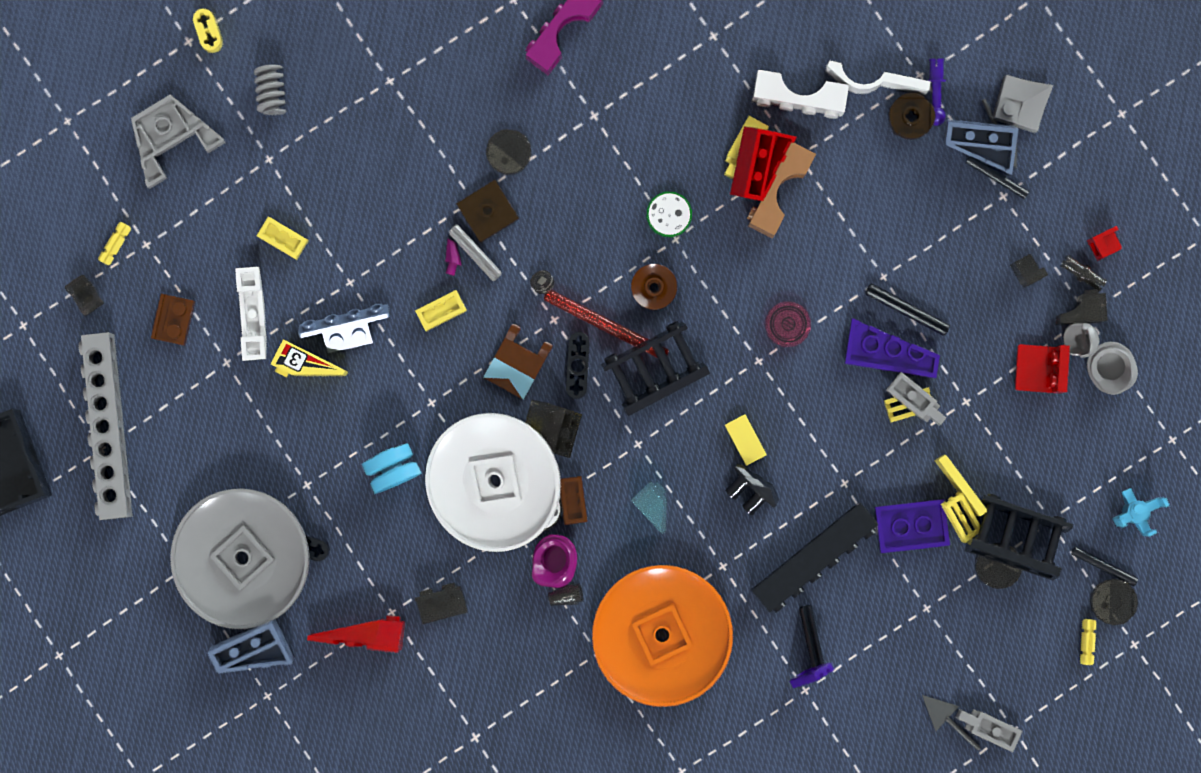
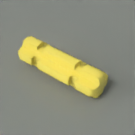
[98,222,131,265]
[1080,619,1096,665]

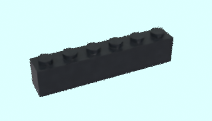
[751,503,879,613]

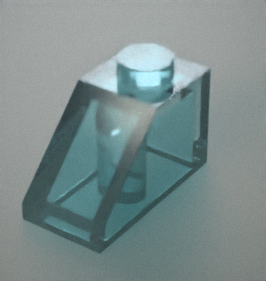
[630,481,667,534]

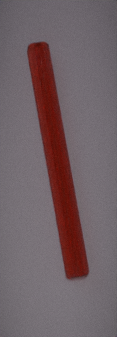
[544,289,669,358]

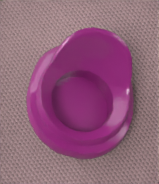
[532,535,577,588]

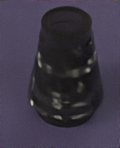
[548,582,584,606]

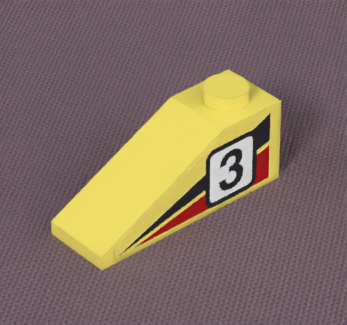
[271,340,348,377]

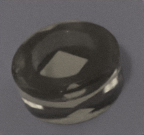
[530,270,555,294]

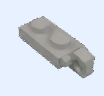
[886,372,946,426]
[955,709,1022,752]

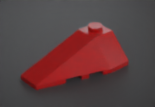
[307,615,405,652]

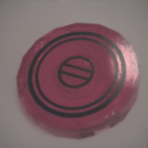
[765,302,811,347]

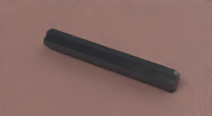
[865,284,950,336]

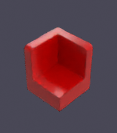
[1087,226,1122,261]

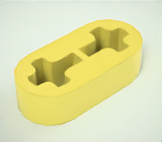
[193,9,223,53]

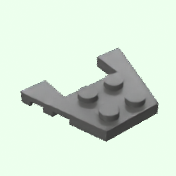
[131,95,226,189]

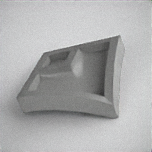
[992,75,1053,133]

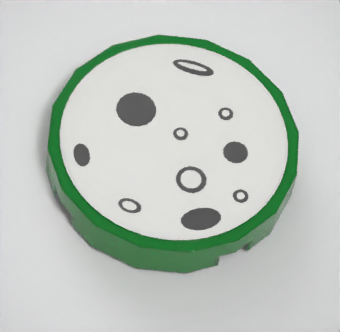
[647,192,692,238]

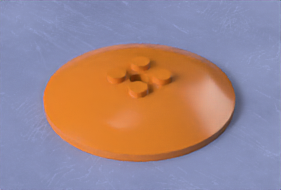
[592,565,733,707]

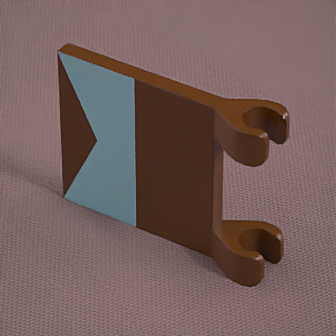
[483,324,553,400]

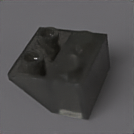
[525,400,582,458]

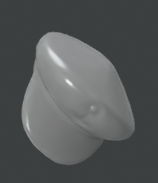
[1087,341,1138,395]

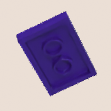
[874,499,950,553]

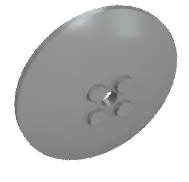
[171,489,309,629]

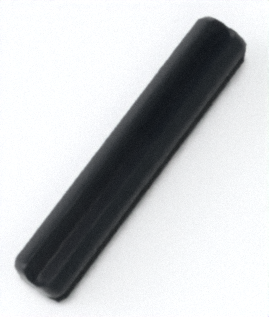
[799,605,824,668]

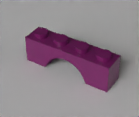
[525,0,603,75]

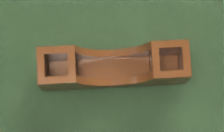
[747,143,816,239]

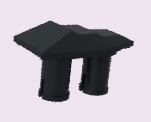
[725,463,779,516]

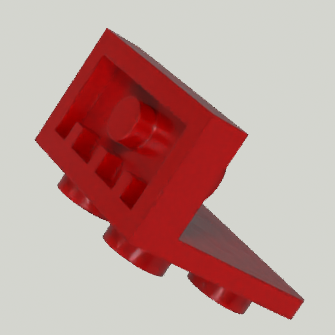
[1015,344,1070,394]

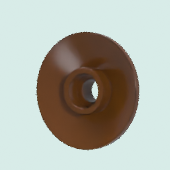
[631,264,677,310]

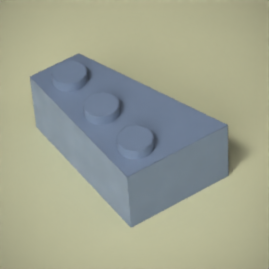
[944,119,1018,175]
[207,619,294,673]

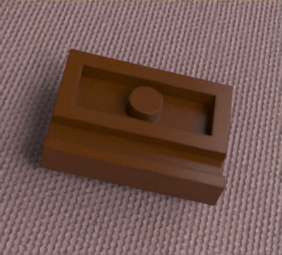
[151,294,195,346]

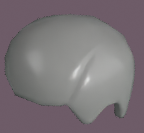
[1063,322,1099,358]

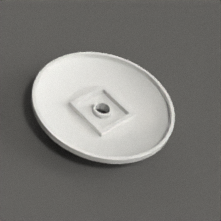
[425,413,560,552]

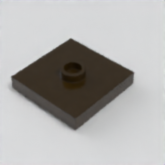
[456,180,519,243]

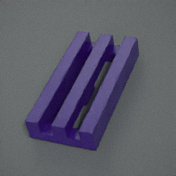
[789,662,834,688]

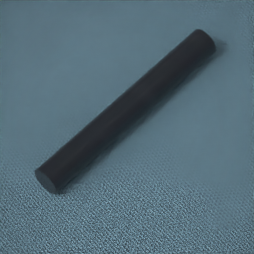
[966,156,1029,199]
[1071,546,1138,586]

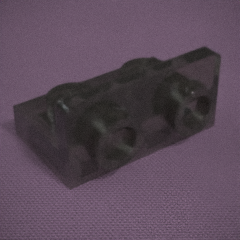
[415,582,468,624]

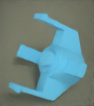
[1112,488,1169,536]

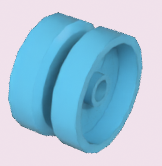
[362,443,422,494]

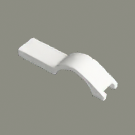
[826,61,931,95]

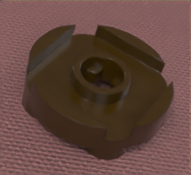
[888,93,935,140]

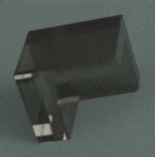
[1010,254,1048,289]

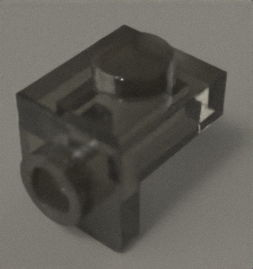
[64,274,104,316]

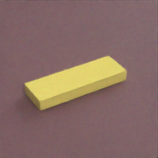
[934,455,987,516]

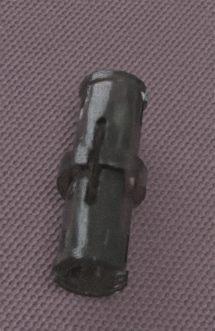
[1060,254,1107,292]

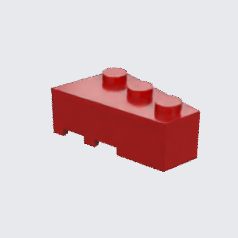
[730,126,797,201]

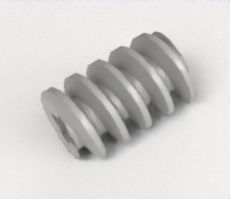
[254,65,286,115]

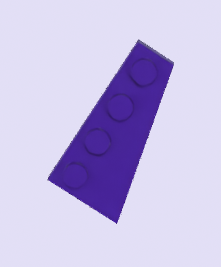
[844,318,940,379]

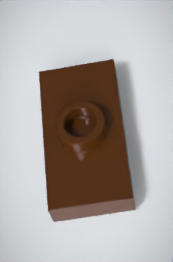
[560,476,588,525]

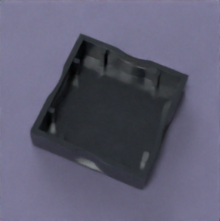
[0,409,52,516]

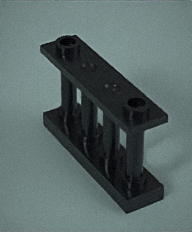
[601,321,710,416]
[965,494,1074,581]

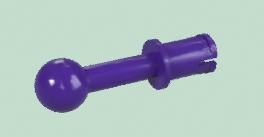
[927,58,946,126]

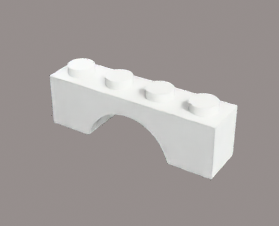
[752,70,849,119]

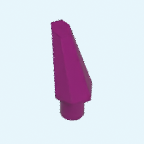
[445,239,462,276]

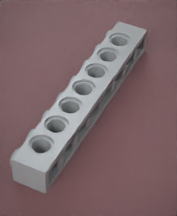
[79,332,133,520]

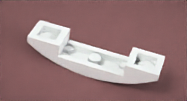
[235,267,266,361]

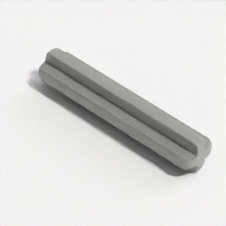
[449,225,502,281]

